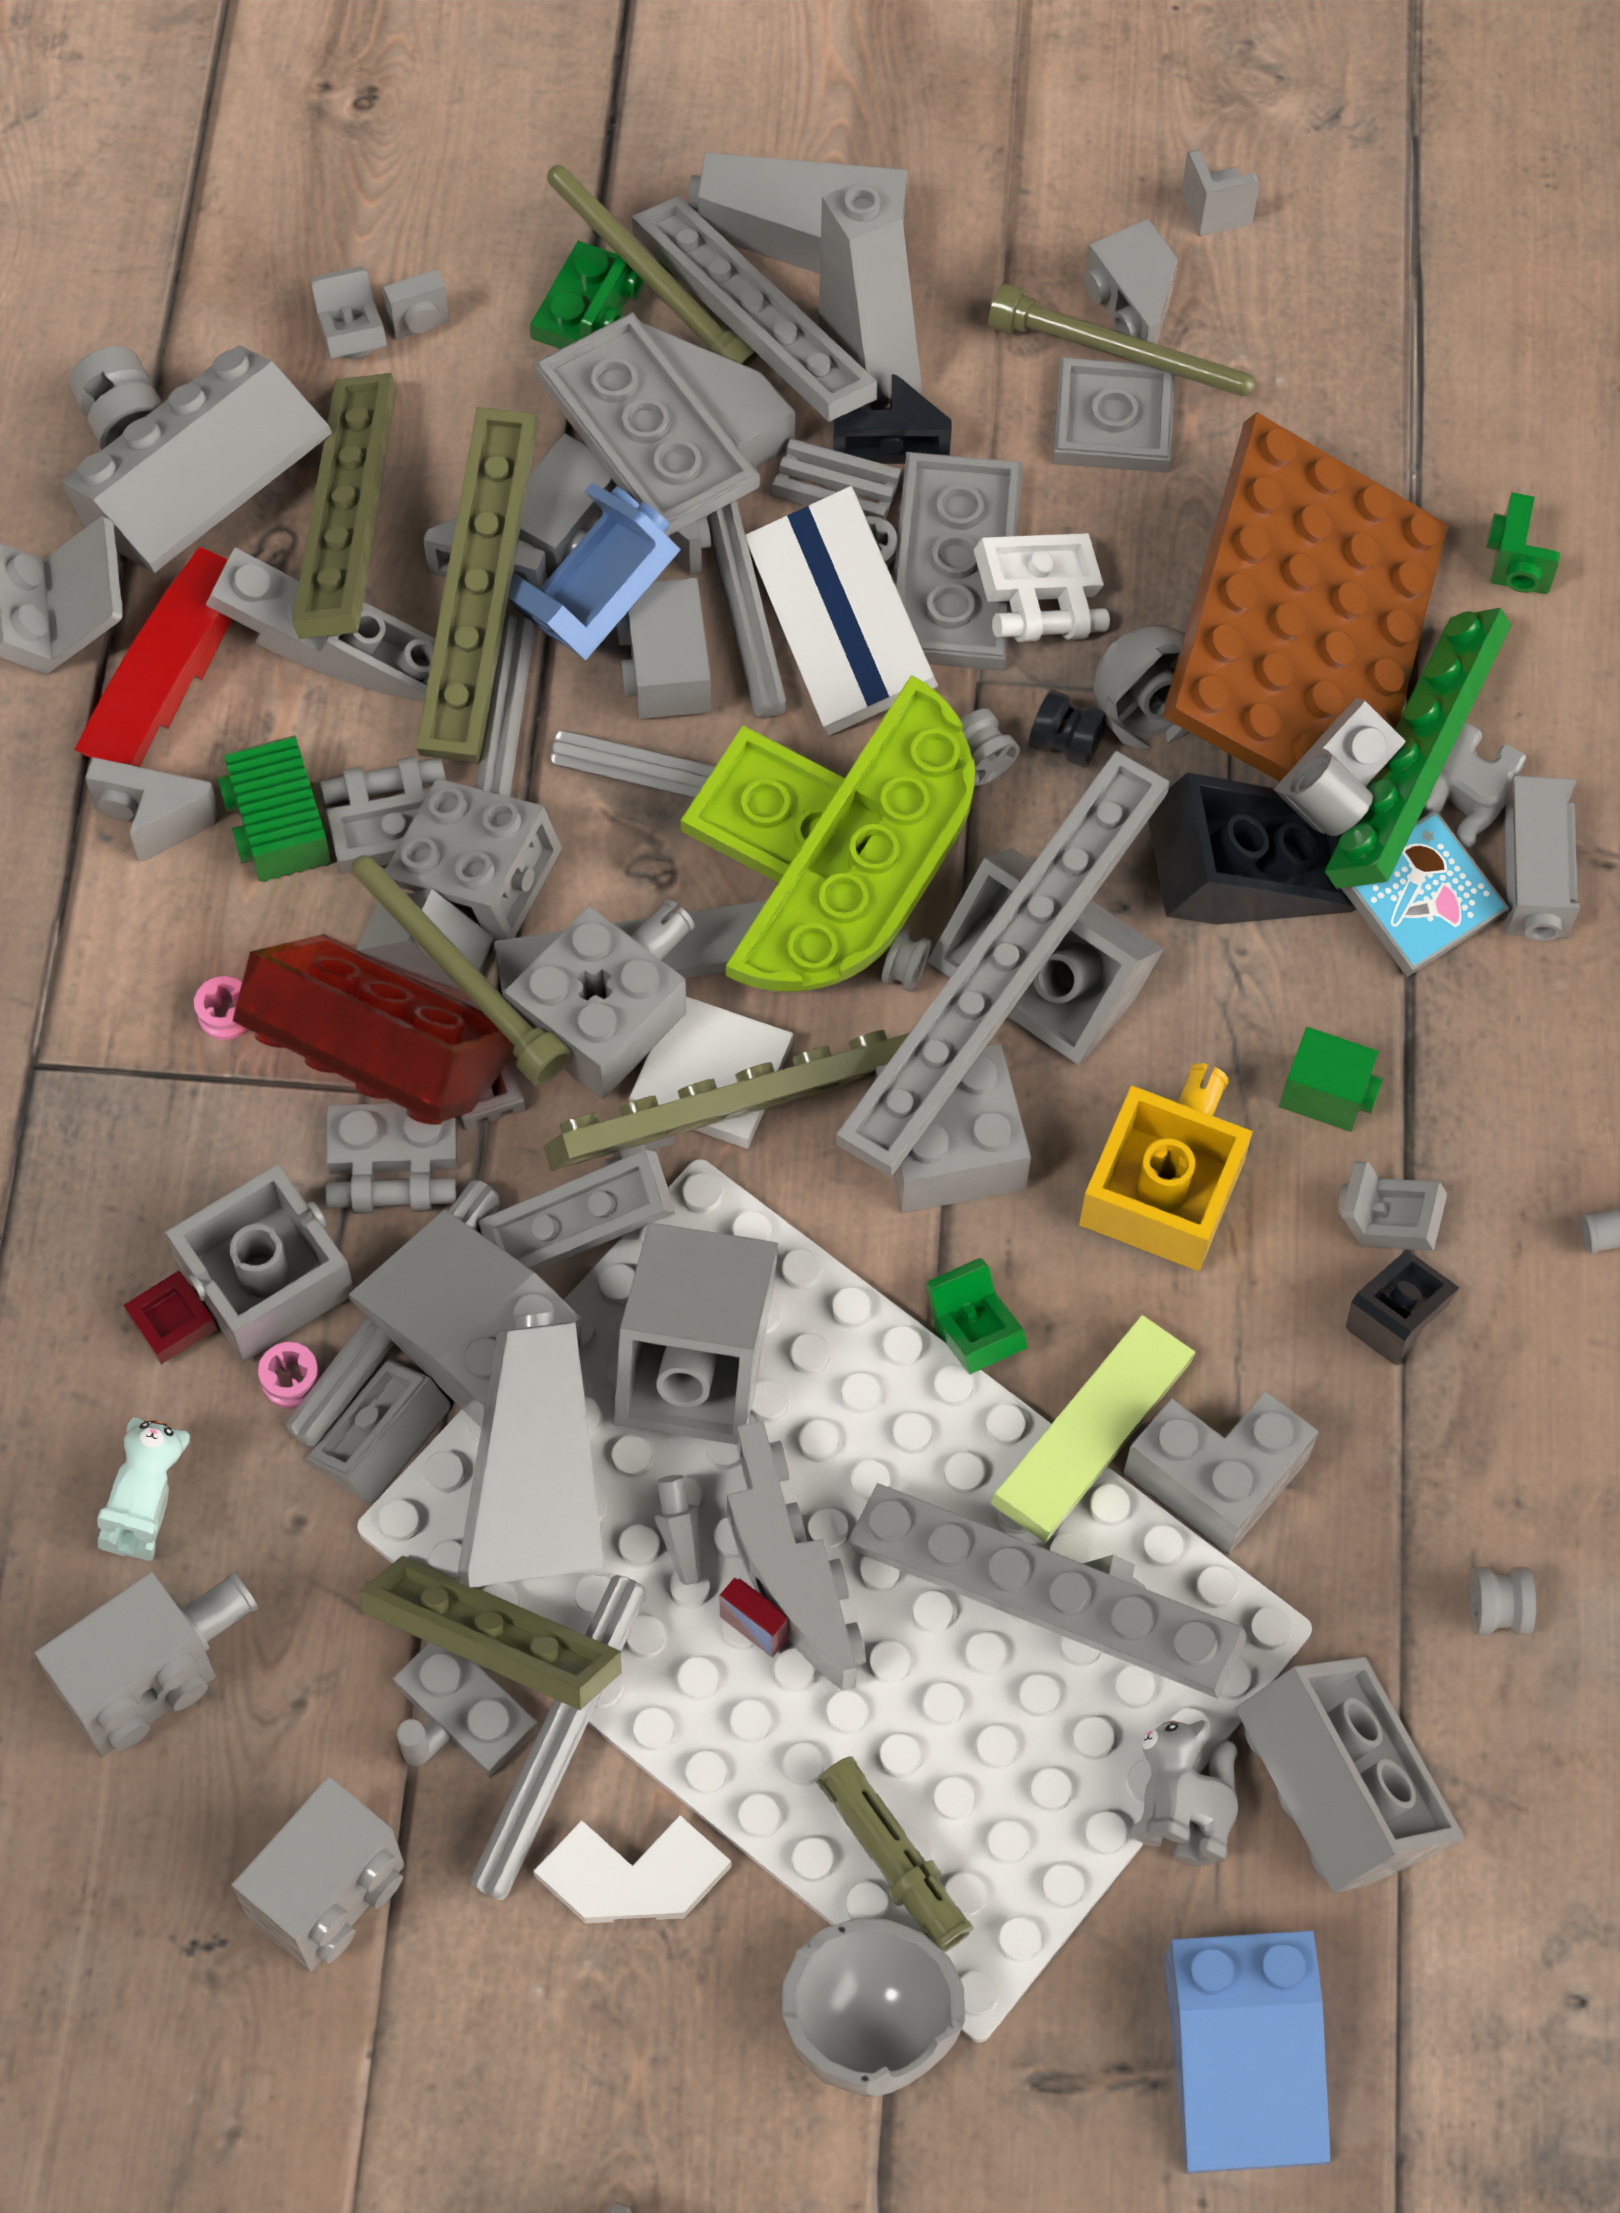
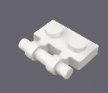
[973,533,1110,642]

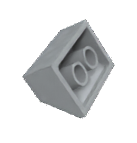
[927,848,1164,1065]
[1235,1657,1465,1894]

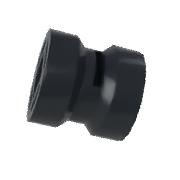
[1028,689,1107,768]

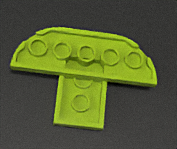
[680,675,975,992]

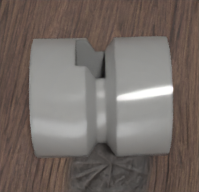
[68,346,163,450]

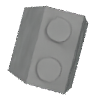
[613,1222,778,1445]

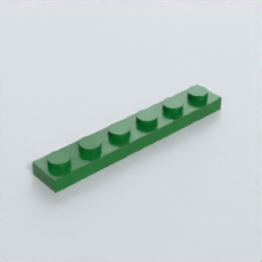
[1325,608,1511,889]

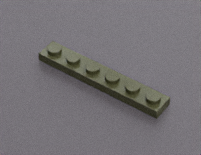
[292,373,397,639]
[416,407,539,763]
[543,1030,910,1171]

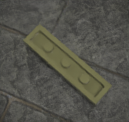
[360,1555,622,1710]

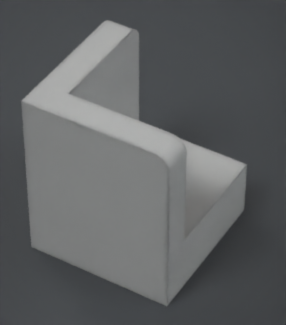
[1181,149,1260,237]

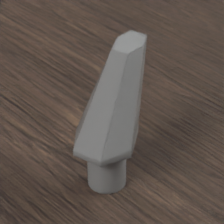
[654,1475,701,1585]

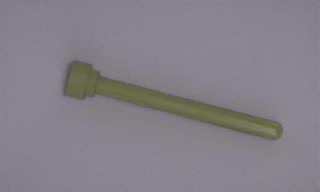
[547,165,758,367]
[988,283,1255,396]
[352,855,572,1087]

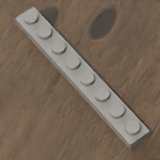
[836,751,1169,1178]

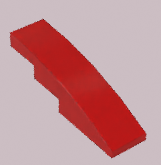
[74,546,232,767]

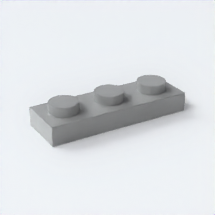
[478,1149,675,1272]

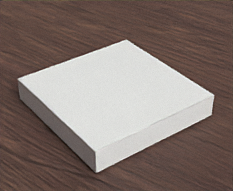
[629,996,793,1149]

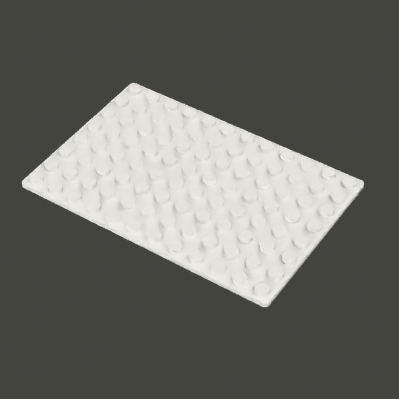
[357,1159,1312,2043]

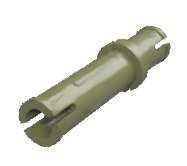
[816,1756,974,1952]

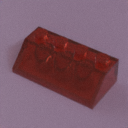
[232,934,515,1125]

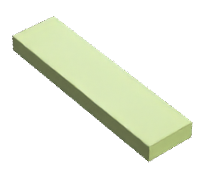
[991,1315,1196,1543]

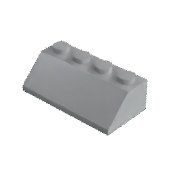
[61,345,332,573]

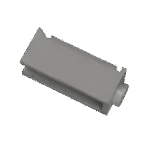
[1503,776,1580,942]

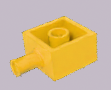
[1079,1063,1253,1272]

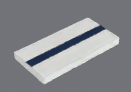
[745,486,938,736]

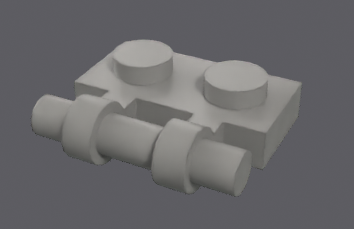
[320,756,446,874]
[326,1101,457,1214]

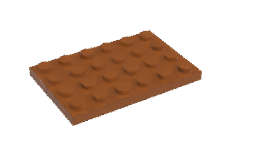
[1162,412,1448,786]

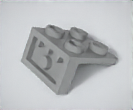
[0,516,122,675]
[385,779,562,941]

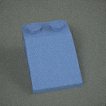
[1163,1931,1331,2174]

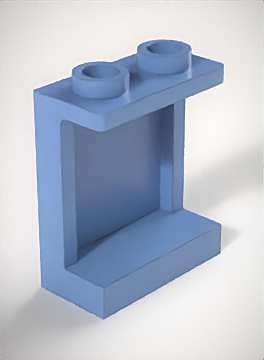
[508,482,681,660]

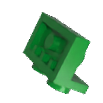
[530,240,644,349]

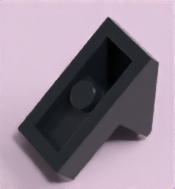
[833,374,952,464]
[1346,1250,1460,1365]

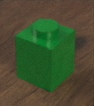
[1279,1026,1383,1132]

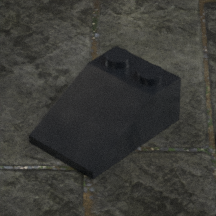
[1148,772,1356,925]

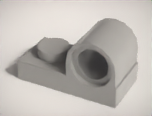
[1273,697,1406,836]

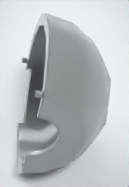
[781,1918,965,2098]

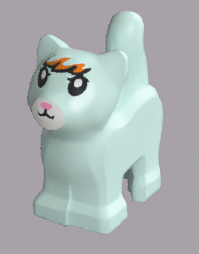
[97,1418,190,1561]

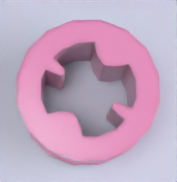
[194,976,254,1040]
[258,1342,320,1409]

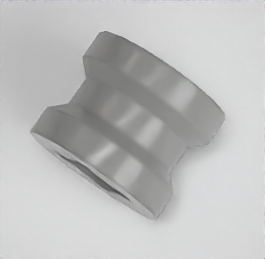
[960,708,1020,786]
[1469,1567,1536,1635]

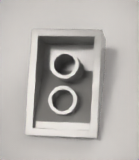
[349,1209,581,1427]

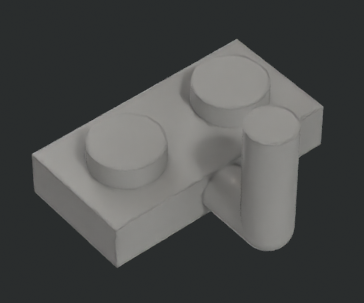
[392,1643,539,1778]

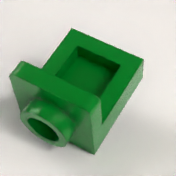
[1486,492,1560,594]
[926,1258,1028,1375]

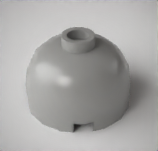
[1093,625,1188,749]

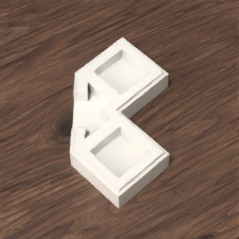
[534,1816,731,1924]

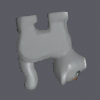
[1417,722,1526,848]
[1130,1720,1238,1867]

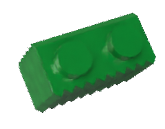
[217,735,331,882]

